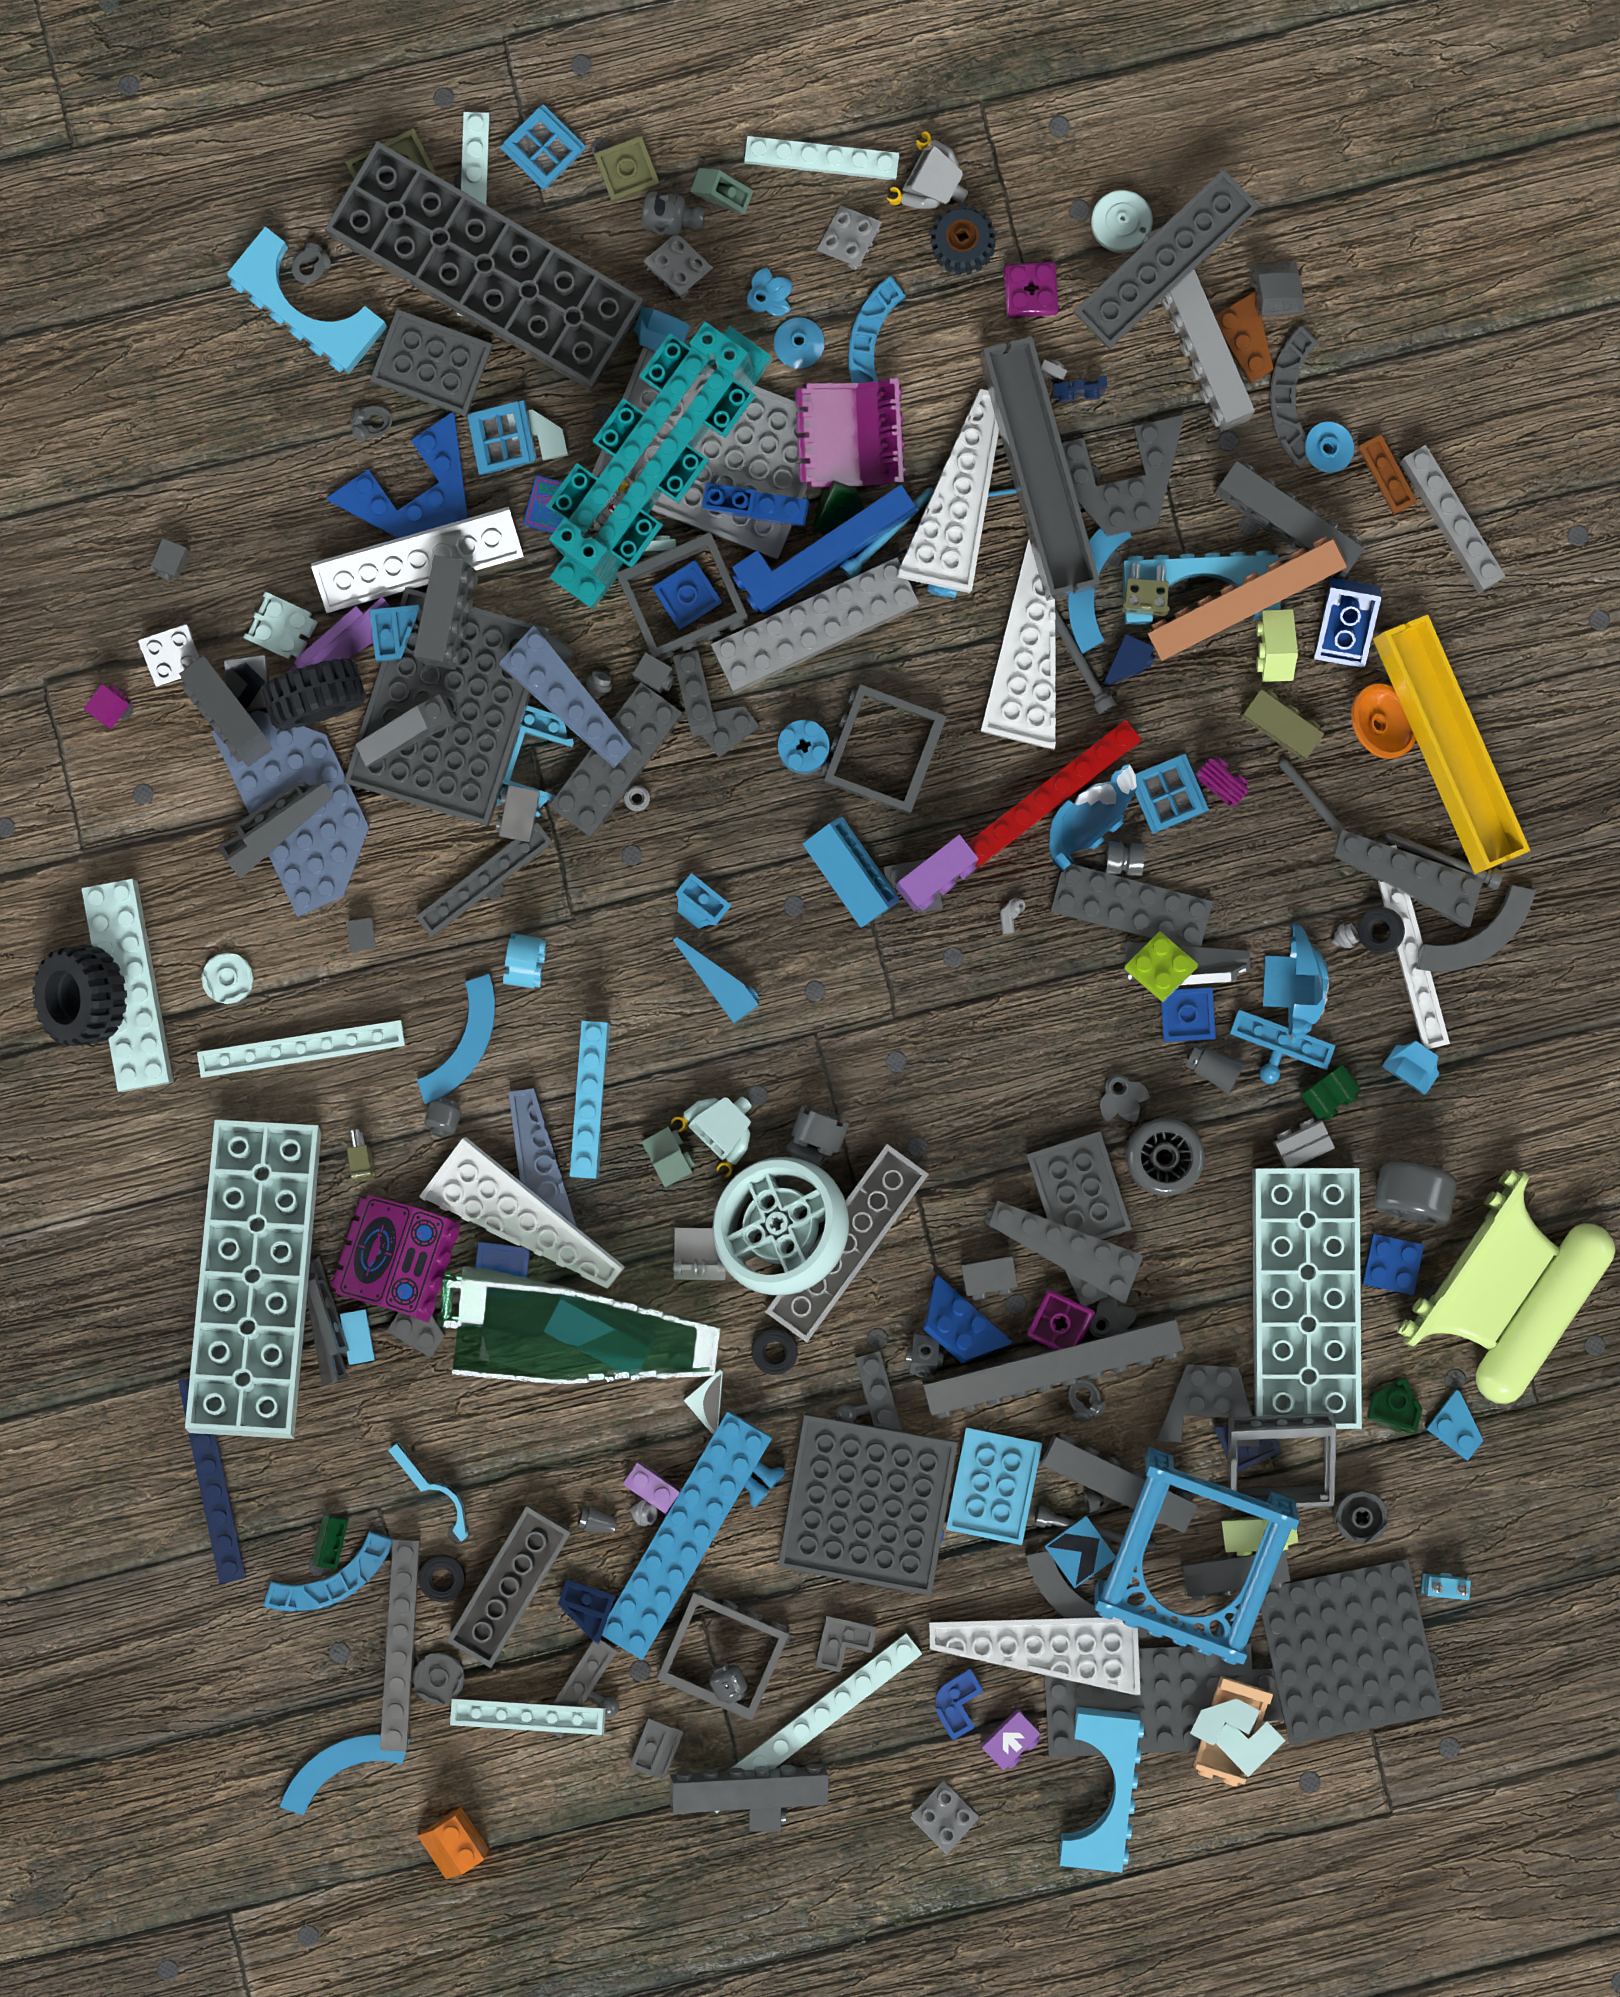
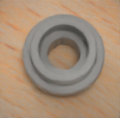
[624,786,650,811]

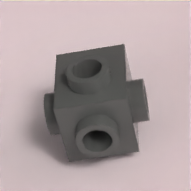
[906,1334,943,1377]

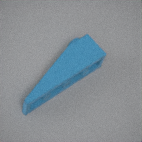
[673,937,760,1024]

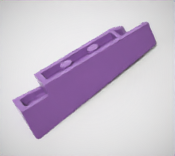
[286,597,391,673]

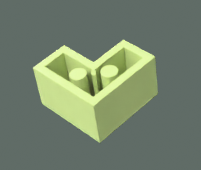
[1256,609,1298,682]
[1222,1516,1298,1556]

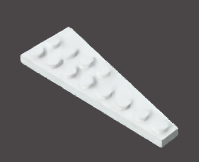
[981,539,1056,750]
[419,1137,625,1288]

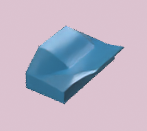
[633,307,690,351]
[676,873,732,929]
[1381,1041,1439,1095]

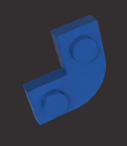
[935,1668,984,1740]

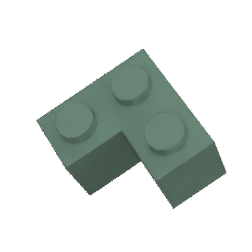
[642,1127,695,1187]

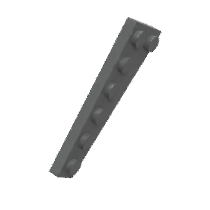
[1332,830,1483,928]
[988,1201,1143,1303]

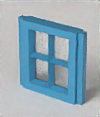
[500,104,586,191]
[467,400,537,475]
[1135,754,1209,834]

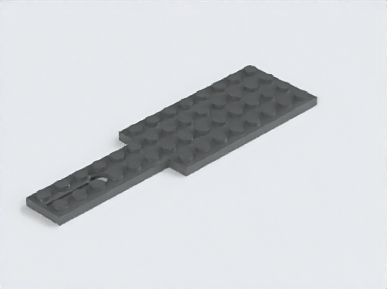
[1044,1642,1284,1757]

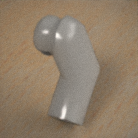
[1000,898,1026,934]

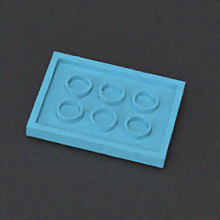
[946,1427,1042,1545]

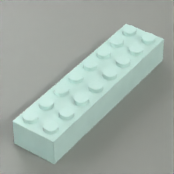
[82,879,174,1092]

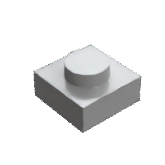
[1041,359,1067,383]

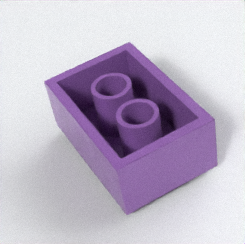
[895,834,978,912]

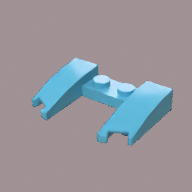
[496,705,574,817]

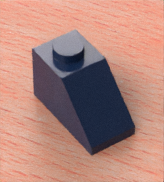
[1103,634,1156,686]

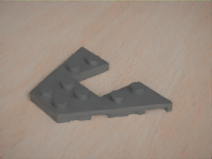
[1062,415,1184,537]

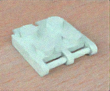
[243,592,317,660]

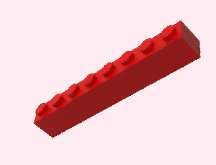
[967,720,1141,868]

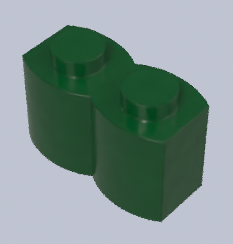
[1299,1064,1361,1121]

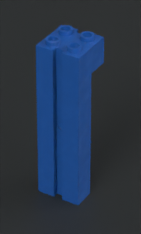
[732,485,918,615]

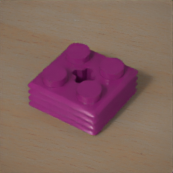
[1004,261,1059,318]
[1195,757,1249,807]
[1027,1290,1095,1350]

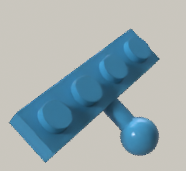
[1229,1010,1335,1084]

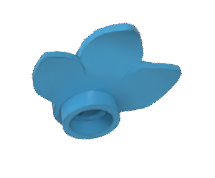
[747,268,793,316]

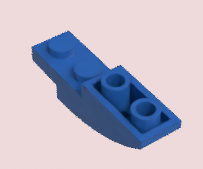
[702,483,809,526]

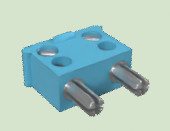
[1421,1573,1471,1600]

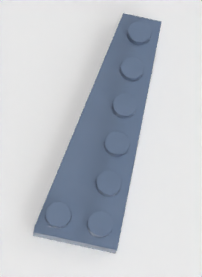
[499,626,632,768]
[508,1088,577,1227]

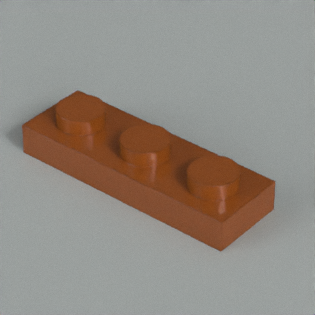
[1358,434,1417,515]

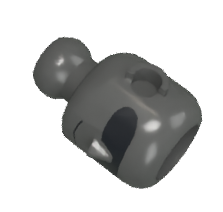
[641,191,705,235]

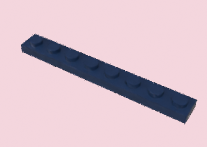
[178,1378,246,1584]

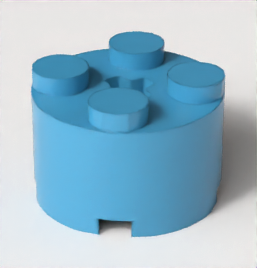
[778,720,829,774]

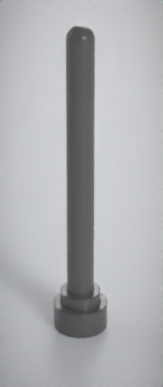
[1055,607,1117,715]
[1279,759,1347,836]
[1385,833,1505,890]
[1034,1505,1157,1551]

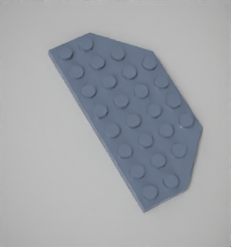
[211,710,370,918]

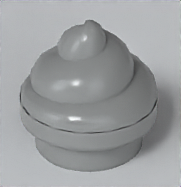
[586,671,612,699]
[1332,923,1360,948]
[630,1500,658,1526]

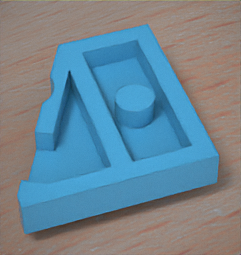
[369,605,419,662]

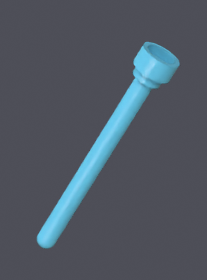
[839,487,934,579]

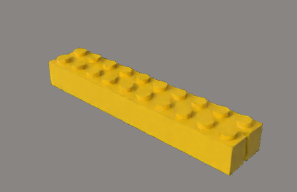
[1373,615,1531,874]

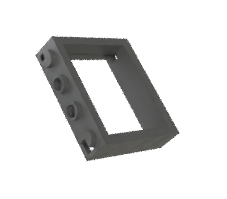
[616,532,748,662]
[821,684,947,815]
[1228,1413,1336,1510]
[657,1589,789,1721]

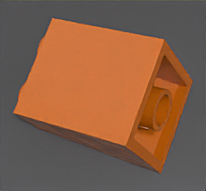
[417,1806,489,1879]

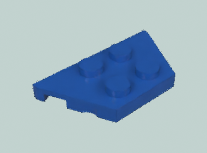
[923,1276,1012,1363]

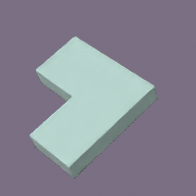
[1216,1722,1286,1777]

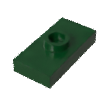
[311,1514,349,1569]

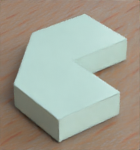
[507,410,568,461]
[1190,1699,1260,1746]

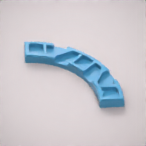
[848,275,906,383]
[1068,529,1132,654]
[417,974,495,1104]
[263,1531,394,1611]
[279,1734,411,1815]

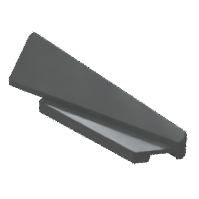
[218,781,333,878]
[1125,942,1250,985]
[307,1256,350,1387]

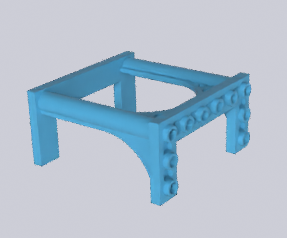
[1094,1447,1299,1665]

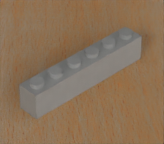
[1400,445,1505,594]

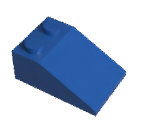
[1314,577,1382,668]

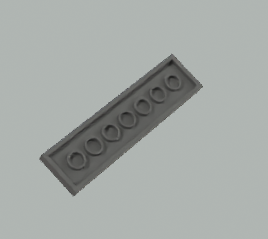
[1074,169,1259,350]

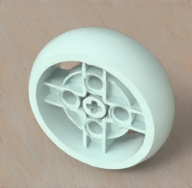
[713,1157,849,1295]

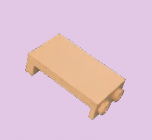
[1193,1676,1273,1786]

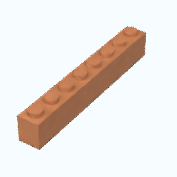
[1148,536,1348,661]

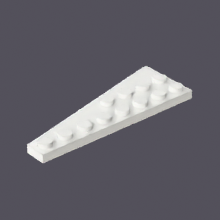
[897,389,999,593]
[929,1617,1140,1695]

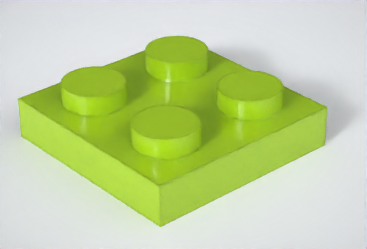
[1125,931,1198,1002]

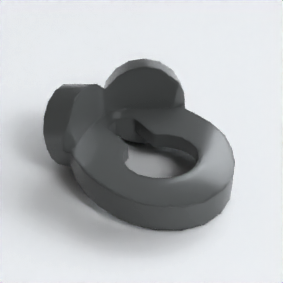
[292,243,331,284]
[350,406,392,442]
[1068,1379,1106,1422]

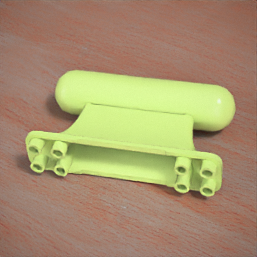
[1397,1170,1615,1404]

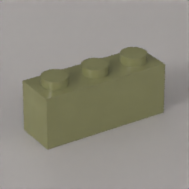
[1241,689,1324,761]

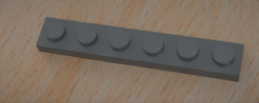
[416,823,553,938]

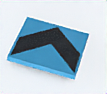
[1044,1516,1116,1588]

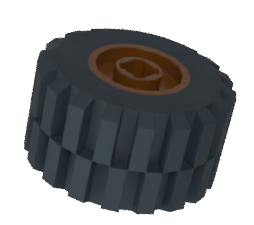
[931,205,996,275]

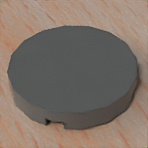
[412,1652,465,1705]

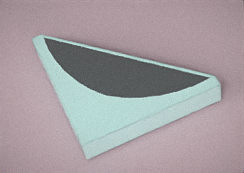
[684,1369,723,1435]

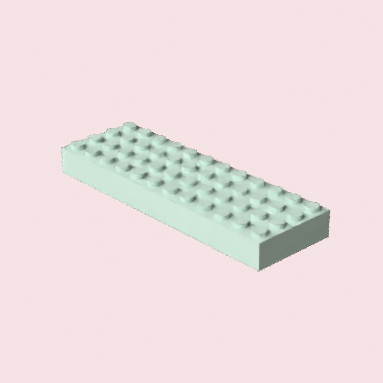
[185,1120,322,1439]

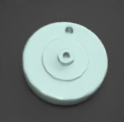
[1091,190,1153,253]

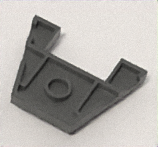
[1158,1365,1260,1447]

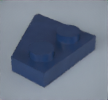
[1052,376,1107,403]
[1213,1426,1282,1472]
[558,1579,615,1644]

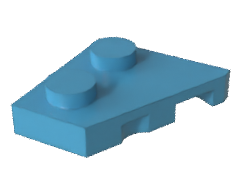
[1425,1389,1483,1461]

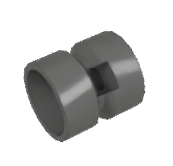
[1105,840,1145,876]

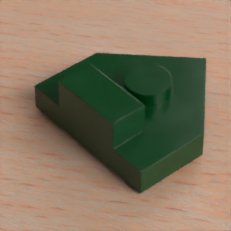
[812,480,864,534]
[1365,1377,1423,1435]

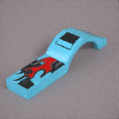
[388,1442,468,1541]

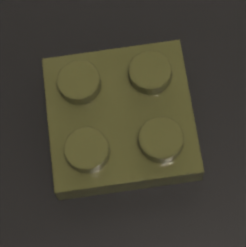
[594,136,660,203]

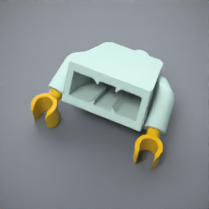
[671,1097,752,1177]

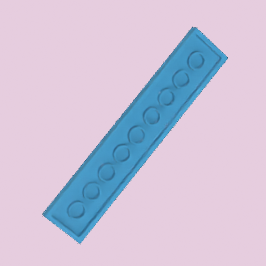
[602,1411,773,1660]

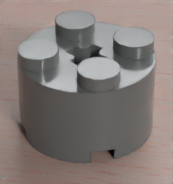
[791,1104,850,1156]
[1332,1489,1388,1543]

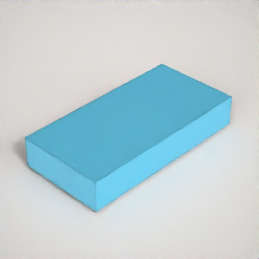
[340,1309,375,1365]

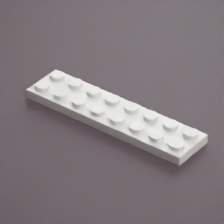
[311,507,524,613]

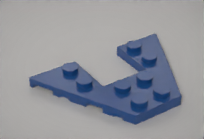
[327,412,468,538]

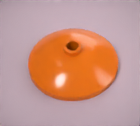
[1351,684,1416,759]

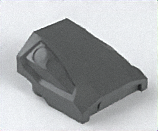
[1249,262,1305,317]

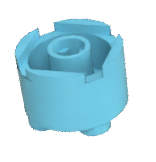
[503,933,546,989]

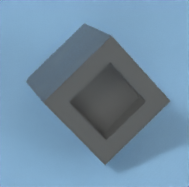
[346,918,376,953]

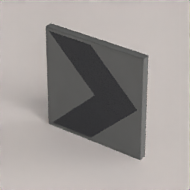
[224,655,269,710]

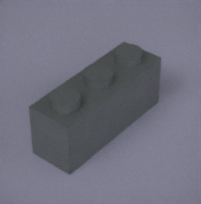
[673,650,717,737]

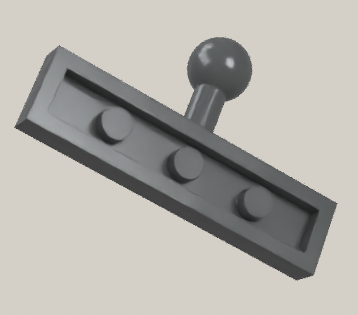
[836,1351,902,1431]
[551,1639,619,1739]

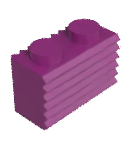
[84,684,130,729]

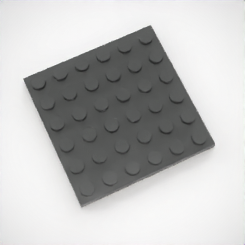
[778,1414,958,1596]
[1260,1559,1443,1745]

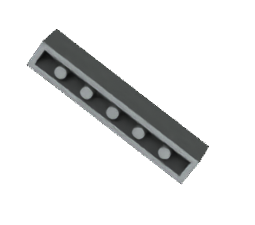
[670,1763,828,1813]

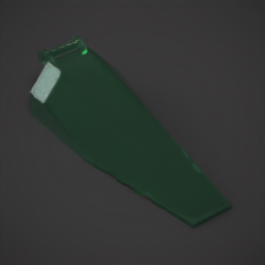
[437,1267,720,1384]

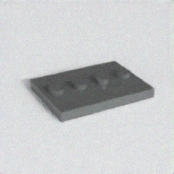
[370,309,493,417]
[1026,1131,1132,1239]

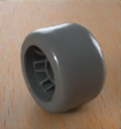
[1125,1118,1205,1196]
[1374,1161,1457,1225]

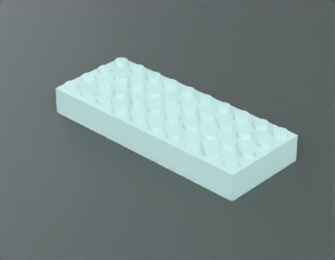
[1252,1168,1362,1429]

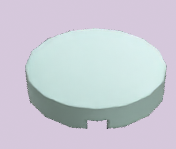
[201,953,254,1004]

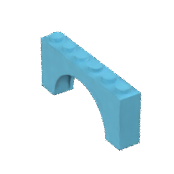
[227,227,387,374]
[1122,551,1281,626]
[570,1021,611,1179]
[1059,1707,1144,1873]

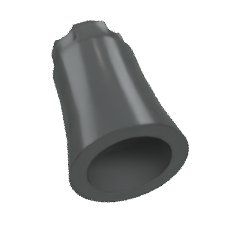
[1185,1044,1245,1095]

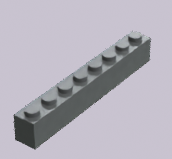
[380,1538,421,1752]

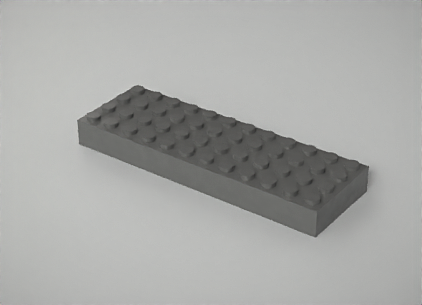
[325,141,644,392]

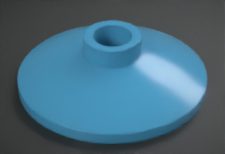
[774,318,824,369]
[1305,422,1354,473]

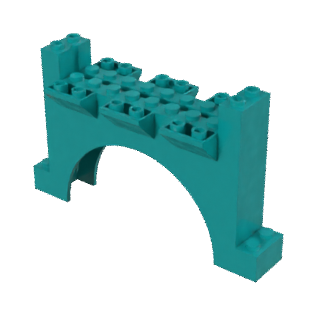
[546,322,773,610]

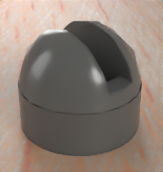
[1083,1491,1104,1513]

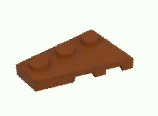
[1215,292,1274,384]

